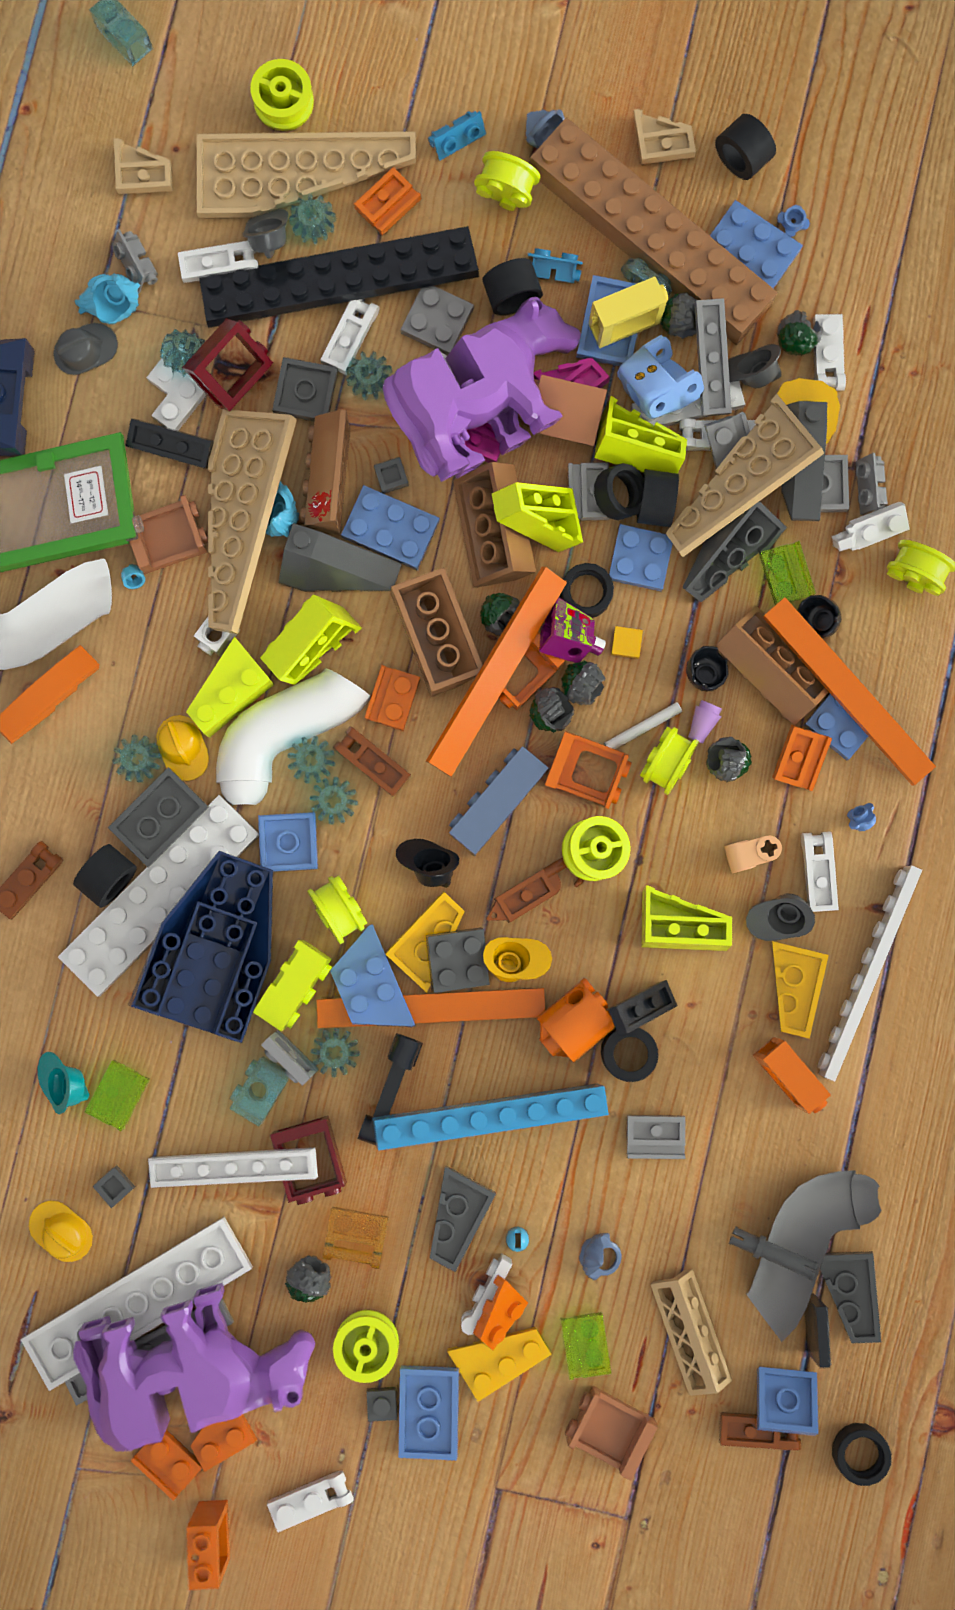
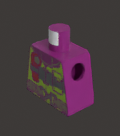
[539,597,606,663]

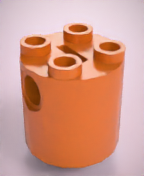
[536,977,615,1063]

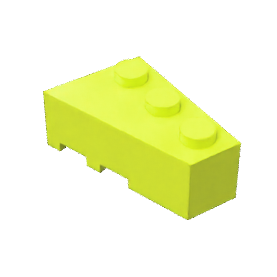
[594,396,687,474]
[492,482,583,552]
[260,594,362,685]
[186,636,274,738]
[641,885,732,951]
[253,940,333,1031]

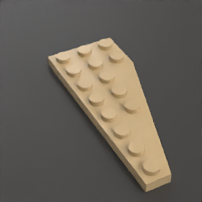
[197,132,416,218]
[208,409,297,634]

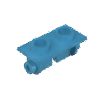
[428,111,486,161]
[528,248,583,284]

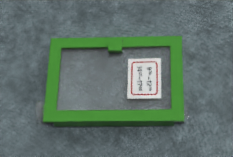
[0,432,144,573]

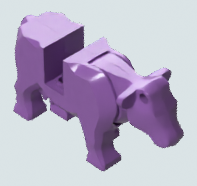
[383,297,581,482]
[73,1283,315,1451]

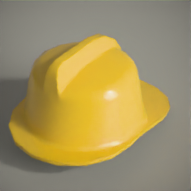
[156,715,209,781]
[483,937,552,982]
[29,1201,93,1262]

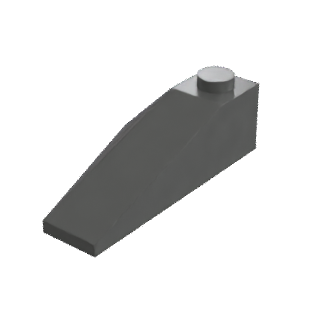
[781,401,827,521]
[683,501,787,602]
[279,523,402,592]

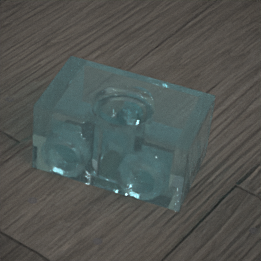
[89,0,153,66]
[230,1056,289,1126]

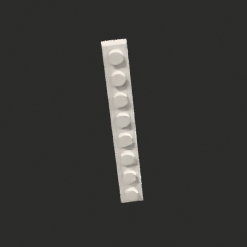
[818,865,922,1081]

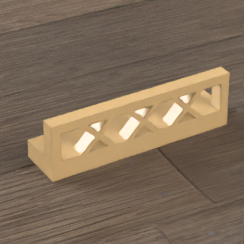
[650,1269,732,1396]

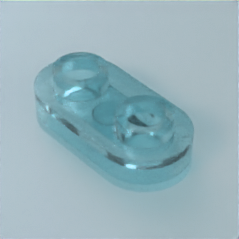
[621,258,672,296]

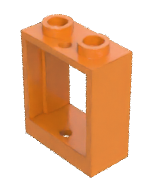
[753,1037,831,1114]
[186,1500,230,1590]

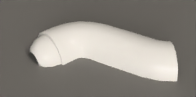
[0,559,112,670]
[216,668,371,805]

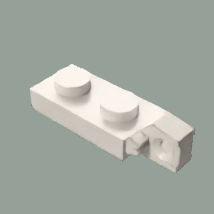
[831,502,910,551]

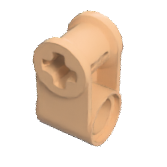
[724,835,782,874]

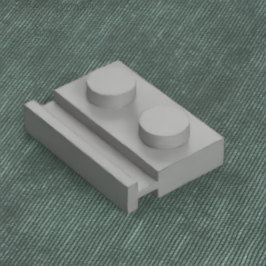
[704,412,750,469]
[568,463,610,521]
[261,1030,319,1086]
[627,1115,685,1159]

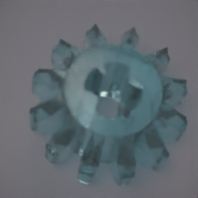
[289,193,336,245]
[160,329,205,378]
[346,351,392,400]
[112,735,162,783]
[287,736,336,784]
[310,777,358,825]
[311,1027,360,1077]

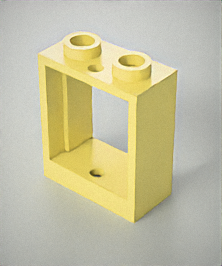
[588,276,668,349]

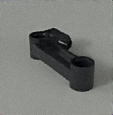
[357,1033,423,1146]

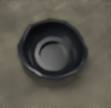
[797,595,842,639]
[686,646,729,692]

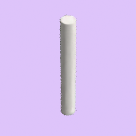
[604,702,682,749]

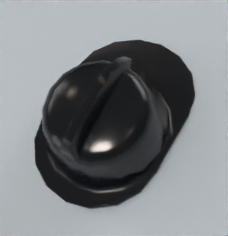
[396,839,460,888]

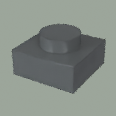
[374,457,409,494]
[92,1165,135,1208]
[366,1387,398,1422]

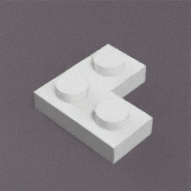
[146,356,206,431]

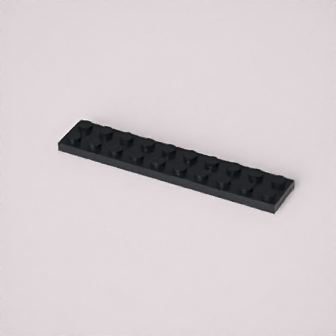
[199,226,479,328]

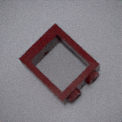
[182,319,273,412]
[270,1116,347,1205]

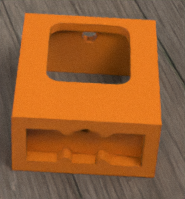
[498,632,566,711]
[545,731,632,809]

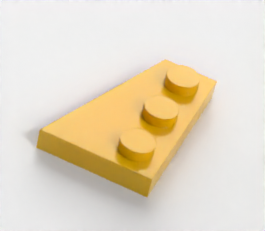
[385,891,465,993]
[772,941,829,1039]
[447,1327,552,1402]

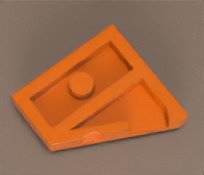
[473,1275,528,1351]
[190,1414,257,1472]

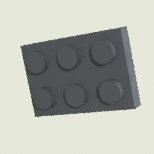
[108,767,209,868]

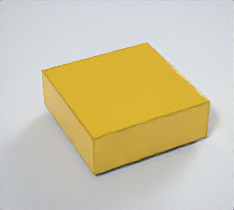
[611,626,643,659]

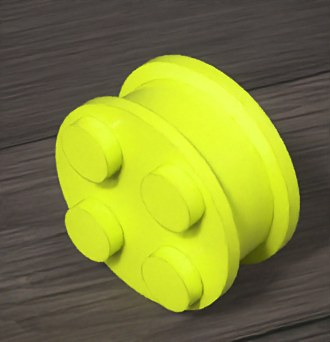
[250,59,314,131]
[474,151,541,211]
[887,540,955,596]
[640,727,699,795]
[562,816,630,881]
[307,875,367,944]
[333,1310,399,1383]

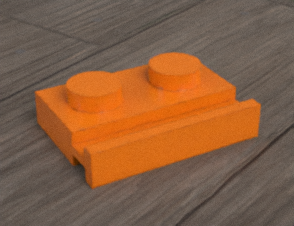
[354,167,421,236]
[365,665,421,731]
[772,725,832,791]
[131,1429,202,1501]

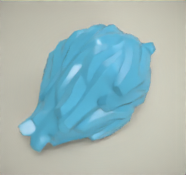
[75,273,140,324]
[266,482,300,537]

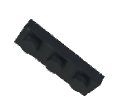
[125,418,214,468]
[608,980,677,1036]

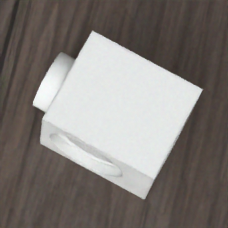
[194,617,240,657]

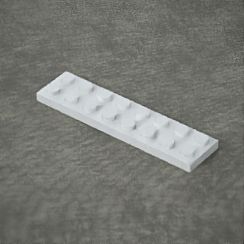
[58,795,259,997]
[21,1217,253,1391]

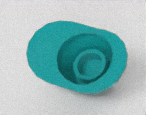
[38,1052,90,1114]

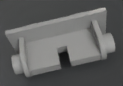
[113,229,158,293]
[856,453,888,515]

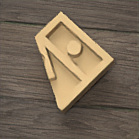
[633,109,696,165]
[114,138,173,194]

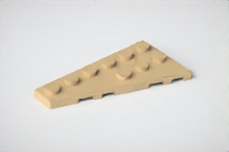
[666,394,824,557]

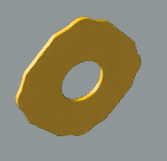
[777,378,840,444]

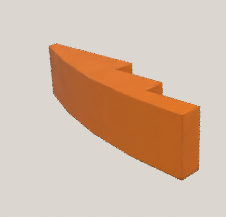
[0,645,100,744]

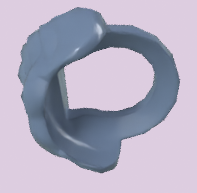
[525,110,565,149]
[579,1233,622,1280]

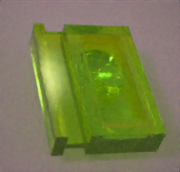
[759,541,816,605]
[85,1060,150,1131]
[560,1312,612,1380]

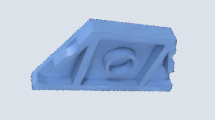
[330,924,416,1028]

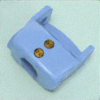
[617,335,704,419]

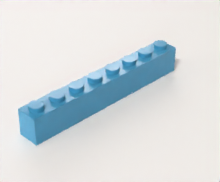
[372,1083,609,1151]

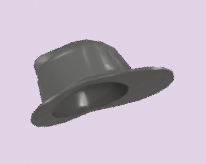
[242,209,289,259]
[53,323,118,375]
[728,344,781,389]
[746,893,815,941]

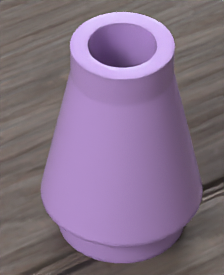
[688,700,722,744]

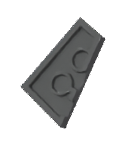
[430,1165,496,1272]
[820,1251,881,1343]

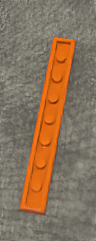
[426,567,567,777]
[763,597,936,786]
[316,988,545,1028]

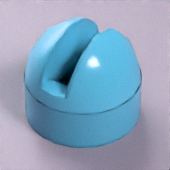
[121,564,145,589]
[506,1227,529,1252]

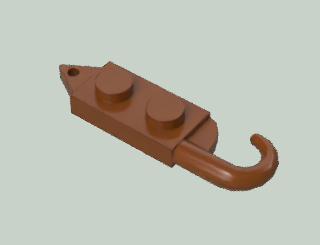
[486,857,584,923]

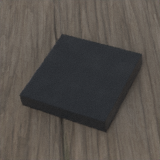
[805,1293,831,1368]

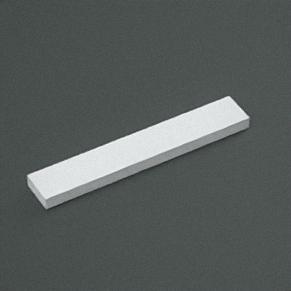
[148,1147,318,1188]

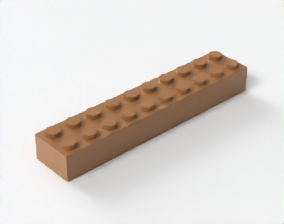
[530,117,778,346]

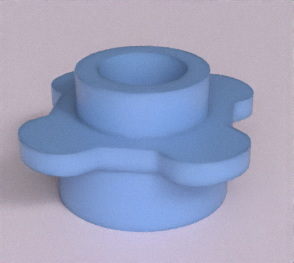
[777,205,810,237]
[847,803,876,831]

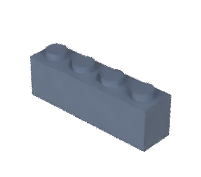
[449,746,548,856]

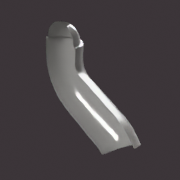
[746,1170,882,1342]

